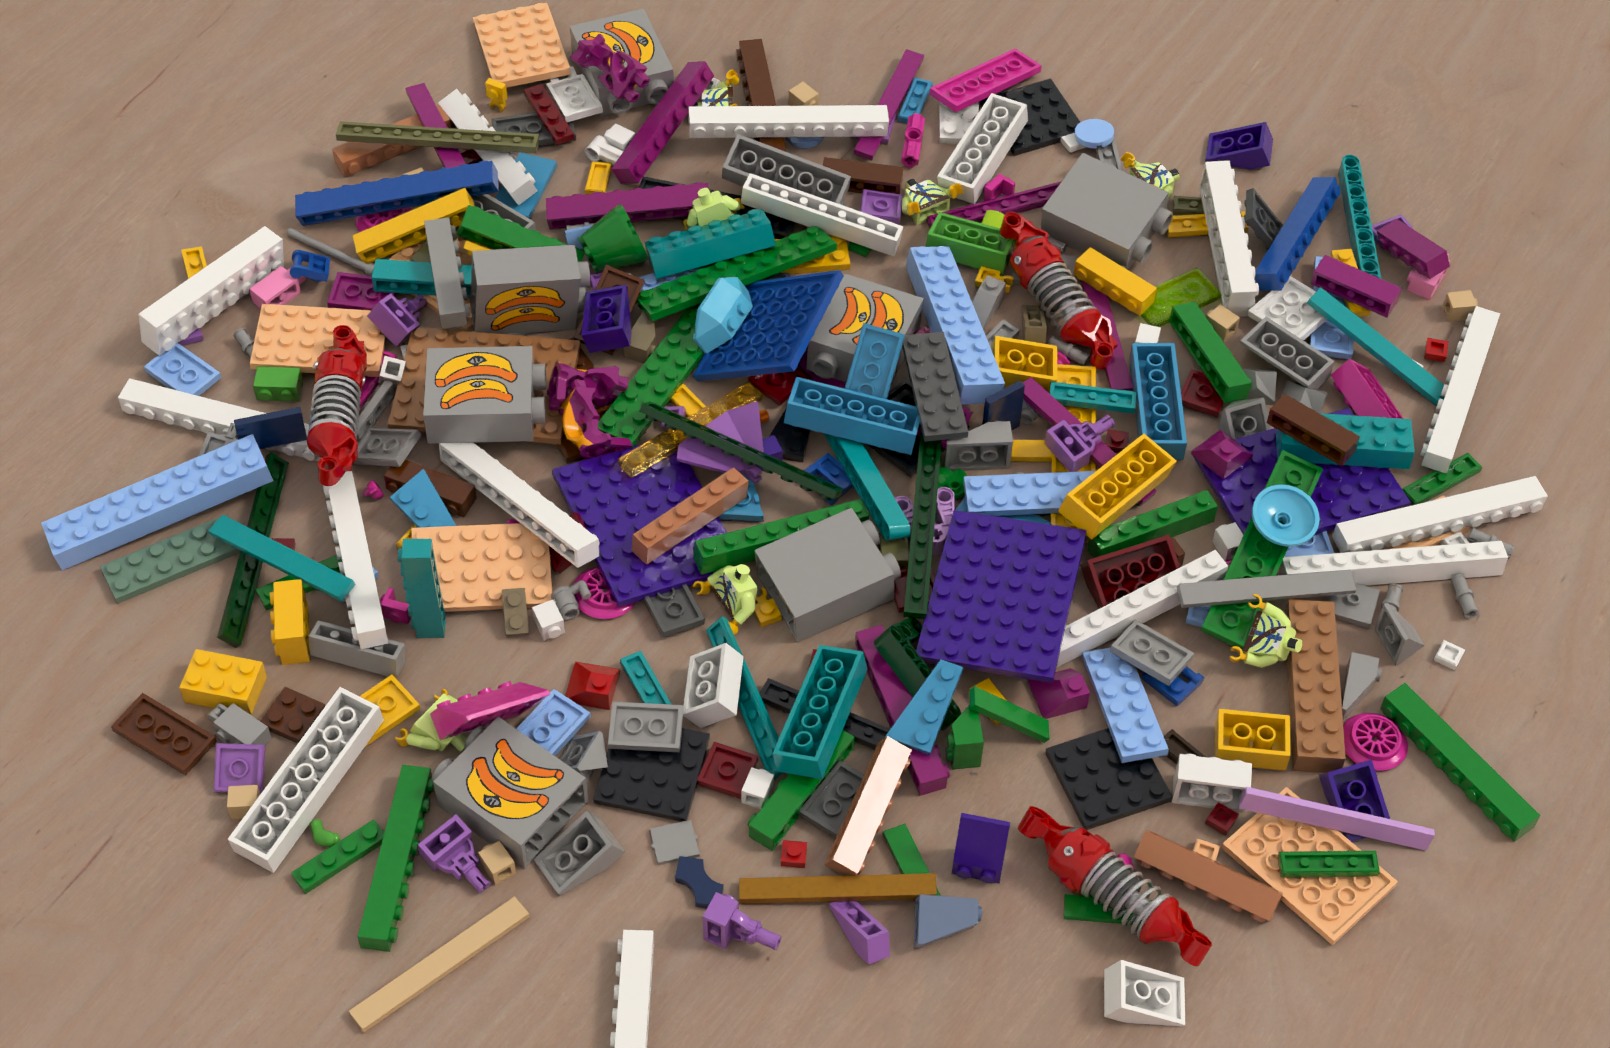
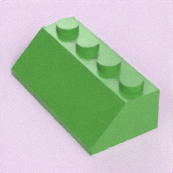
[926,212,1015,275]

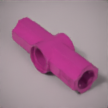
[901,113,925,168]

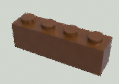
[823,157,903,194]
[1267,394,1360,466]
[384,460,477,517]

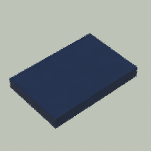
[982,381,1025,431]
[234,407,307,449]

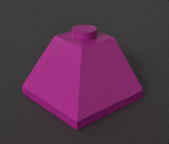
[1191,429,1253,479]
[1027,668,1090,719]

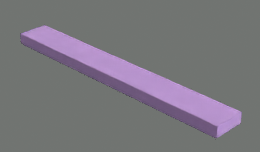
[1239,787,1435,850]

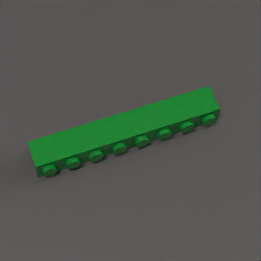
[693,499,870,575]
[1380,683,1540,842]
[358,765,434,952]

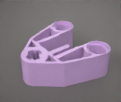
[895,487,954,555]

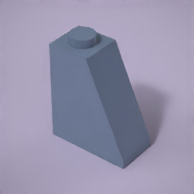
[914,894,982,949]

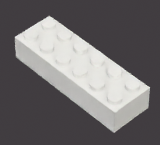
[937,93,1028,204]

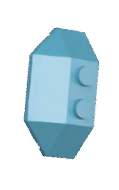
[693,277,753,353]

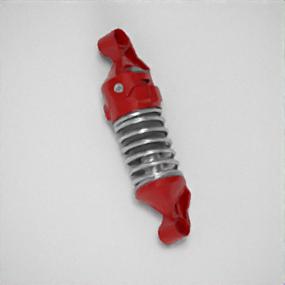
[1000,212,1118,370]
[307,325,367,486]
[1018,806,1212,966]

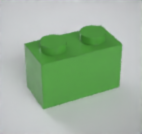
[253,366,303,402]

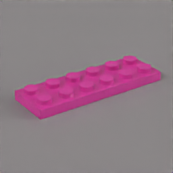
[929,49,1042,112]

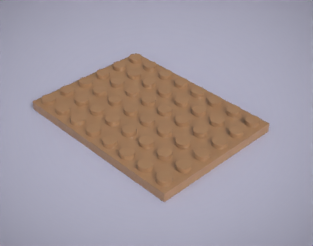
[388,327,581,444]

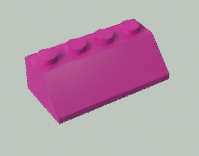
[1331,359,1404,419]

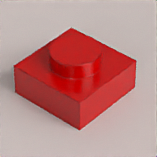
[1424,338,1449,362]
[781,840,807,868]

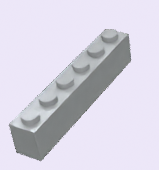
[424,217,470,329]

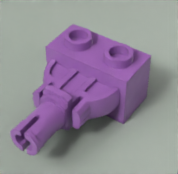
[367,294,427,347]
[1044,415,1115,472]
[418,814,491,893]
[703,892,782,950]

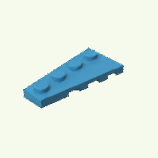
[390,469,456,528]
[719,473,764,521]
[885,660,963,755]

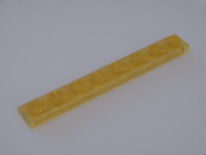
[618,381,763,478]

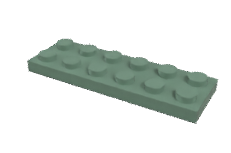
[100,514,240,604]

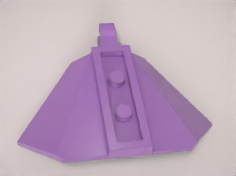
[677,401,764,484]

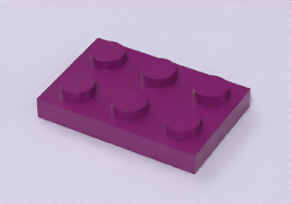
[327,272,397,310]

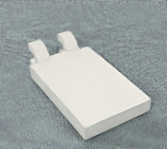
[546,66,603,122]

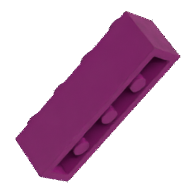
[1377,219,1450,279]
[1311,255,1401,318]

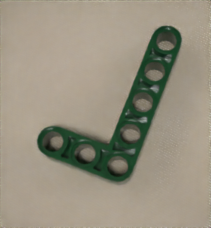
[874,618,961,731]

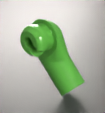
[310,819,340,847]

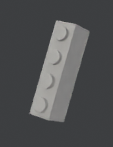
[308,620,406,679]

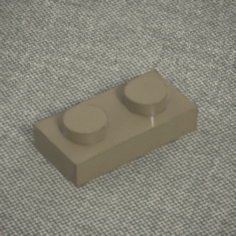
[502,588,529,636]

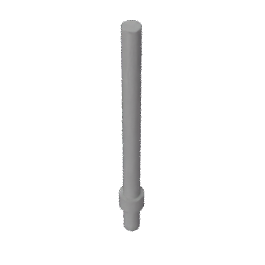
[287,228,374,276]

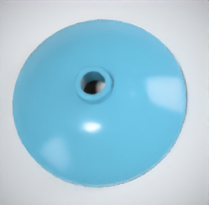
[1252,485,1320,547]

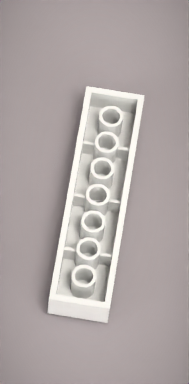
[1199,161,1259,317]
[138,226,284,356]
[228,687,384,873]

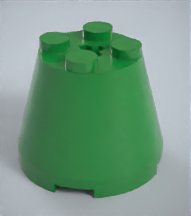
[578,204,649,274]

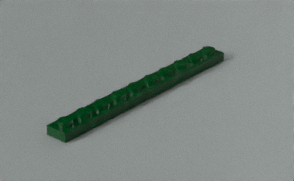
[639,402,843,500]
[903,433,942,619]
[217,452,289,648]

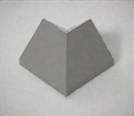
[1238,368,1277,405]
[1280,380,1328,413]
[1219,398,1270,439]
[1374,603,1425,666]
[560,731,608,783]

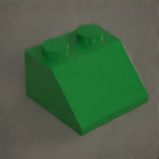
[945,704,984,770]

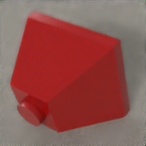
[565,661,620,710]

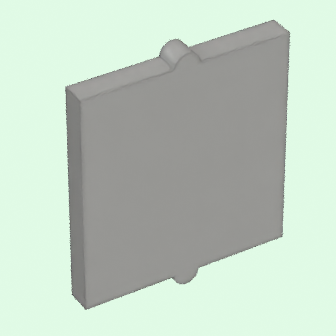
[650,820,700,865]

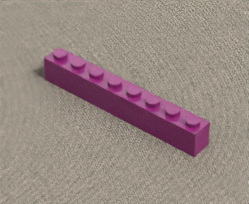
[611,61,714,184]
[546,182,709,229]
[855,625,950,796]

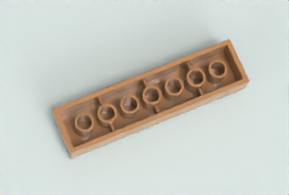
[1284,599,1346,773]

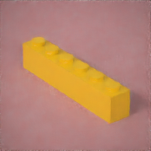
[353,188,475,264]

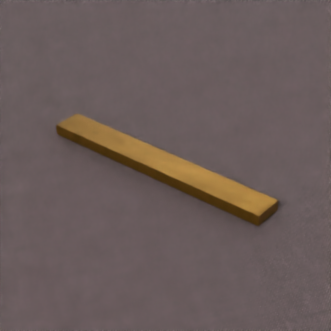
[739,873,937,904]

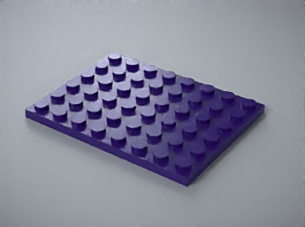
[1193,408,1411,535]
[552,435,738,607]
[916,510,1086,683]

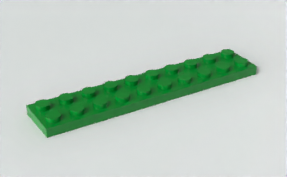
[636,226,837,322]
[597,303,705,448]
[1200,450,1323,650]

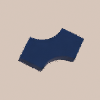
[675,856,724,908]

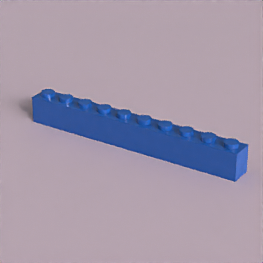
[295,161,499,226]

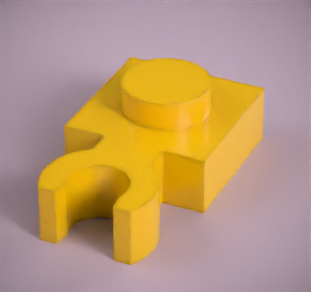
[485,78,508,112]
[975,266,1014,293]
[753,587,782,627]

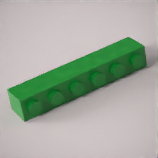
[456,205,585,262]
[1169,302,1252,403]
[1087,490,1218,558]
[748,730,855,851]

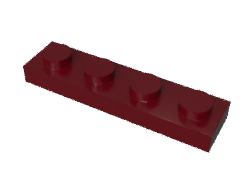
[524,84,575,146]

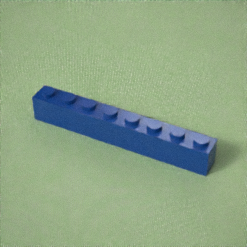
[1255,177,1340,291]

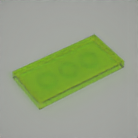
[1140,267,1222,327]

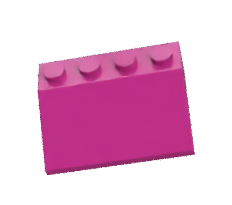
[430,681,550,740]

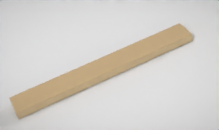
[349,896,530,1033]

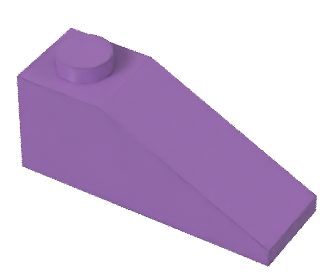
[829,901,890,965]

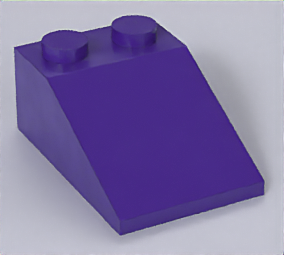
[1205,122,1273,169]
[582,285,631,353]
[1319,760,1390,842]
[952,813,1010,883]

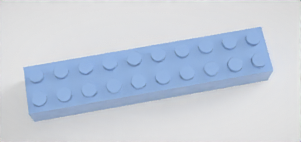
[906,246,1005,404]
[41,434,273,570]

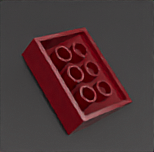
[1080,535,1180,609]

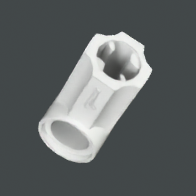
[584,135,624,165]

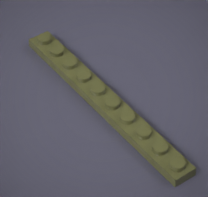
[336,121,539,153]

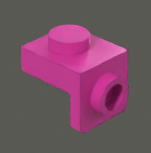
[983,173,1015,201]
[380,588,411,624]

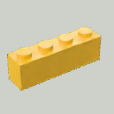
[1073,247,1157,316]

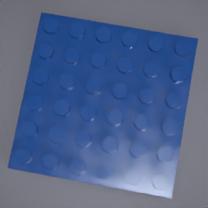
[693,270,844,381]

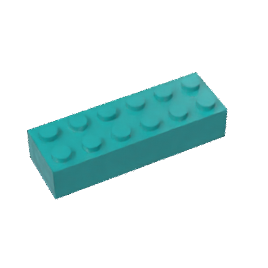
[644,209,776,279]
[1275,413,1415,469]
[772,645,867,779]

